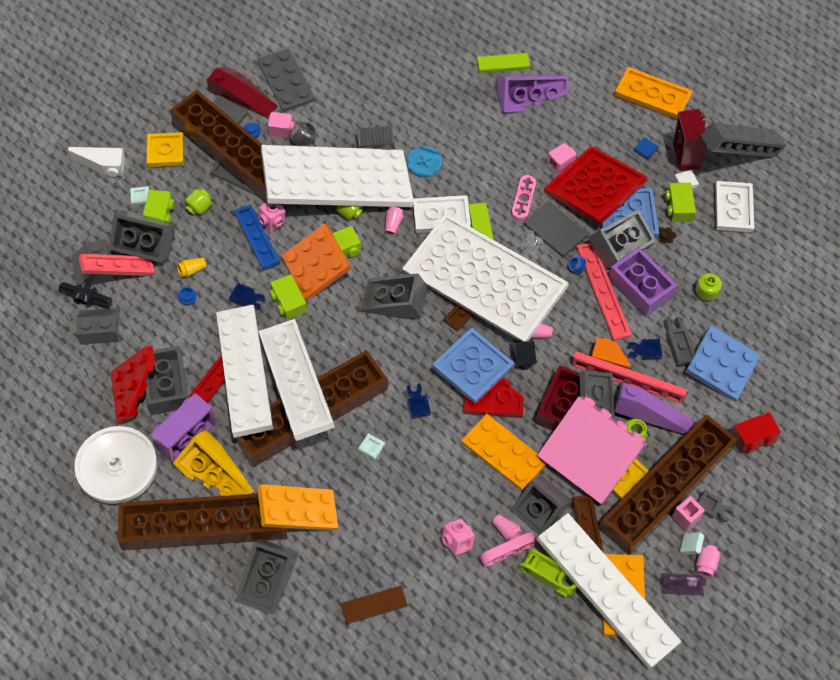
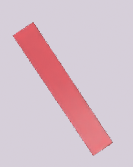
[576,243,632,341]
[572,351,687,403]

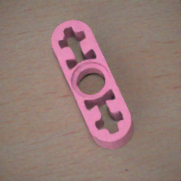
[512,175,536,222]
[480,532,538,567]

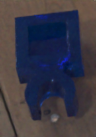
[229,283,265,310]
[627,339,662,360]
[407,383,431,419]

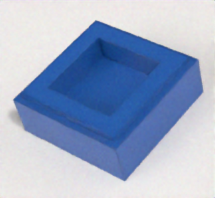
[633,137,659,161]

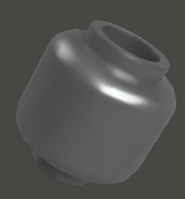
[290,122,316,146]

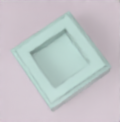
[130,186,149,206]
[358,433,385,460]
[680,532,704,555]

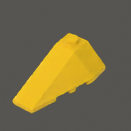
[173,430,254,496]

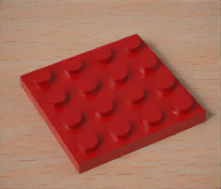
[544,146,647,224]

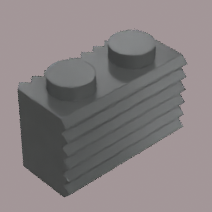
[357,125,395,150]

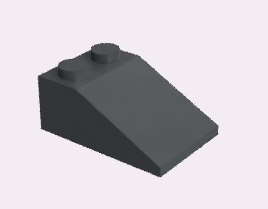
[588,209,656,269]
[361,273,428,319]
[235,539,299,615]

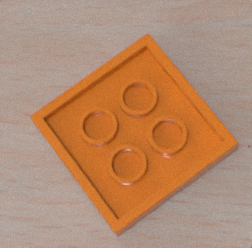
[281,223,352,300]

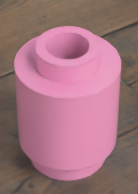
[696,545,721,577]

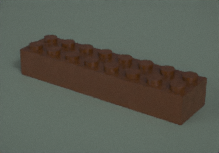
[170,89,267,202]
[231,350,388,467]
[599,414,738,555]
[118,493,288,550]

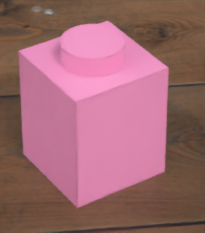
[268,112,295,138]
[547,143,576,174]
[672,496,705,532]

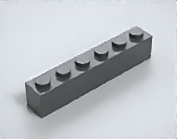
[701,123,787,157]

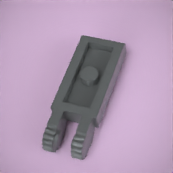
[664,317,695,367]

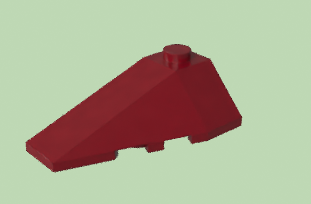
[207,67,277,119]

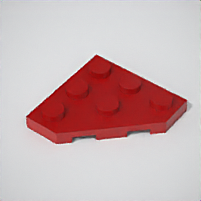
[111,345,155,424]
[464,377,524,418]

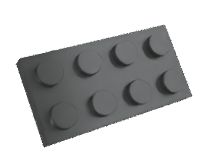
[257,48,315,113]

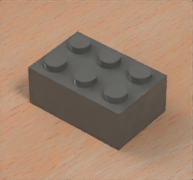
[109,210,175,262]
[145,346,189,415]

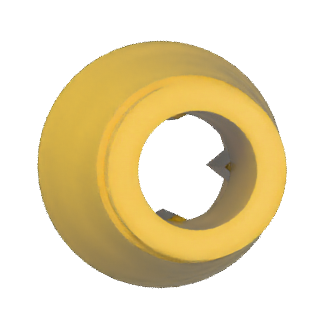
[177,257,206,278]

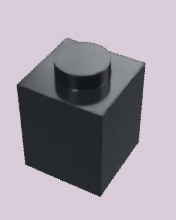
[512,338,537,369]

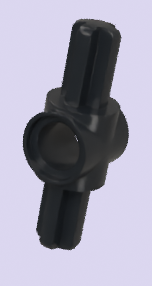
[58,282,112,308]

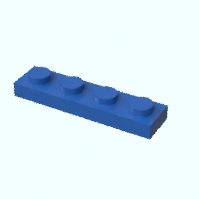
[234,204,280,271]

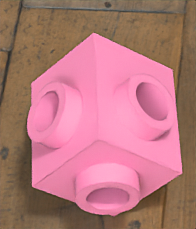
[258,202,285,233]
[442,519,475,556]

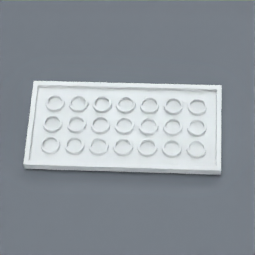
[261,145,414,207]
[402,213,569,342]

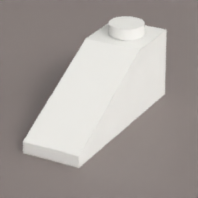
[68,147,125,177]

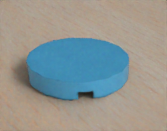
[407,146,442,178]

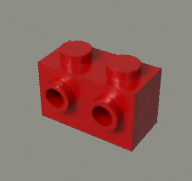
[731,412,781,453]

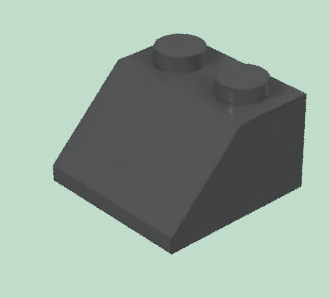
[71,239,114,286]
[76,308,119,345]
[511,476,572,535]

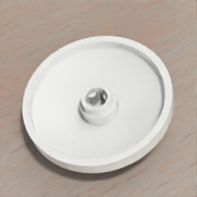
[75,426,157,504]

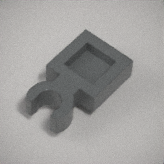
[697,490,734,522]

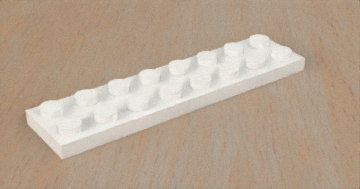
[216,305,274,438]
[259,319,335,441]
[536,514,681,670]

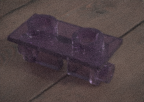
[661,573,706,596]

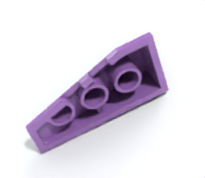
[497,75,569,112]
[614,383,693,435]

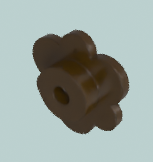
[656,227,677,244]

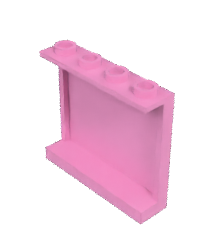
[537,396,648,504]

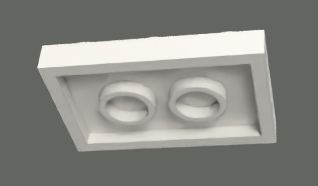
[715,181,754,233]
[413,195,471,233]

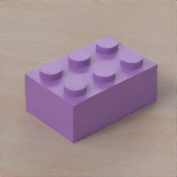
[609,247,678,316]
[151,393,216,464]

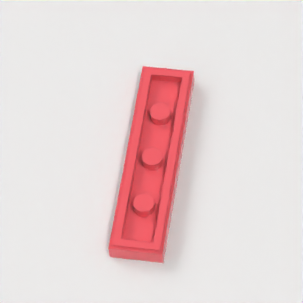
[78,254,155,276]

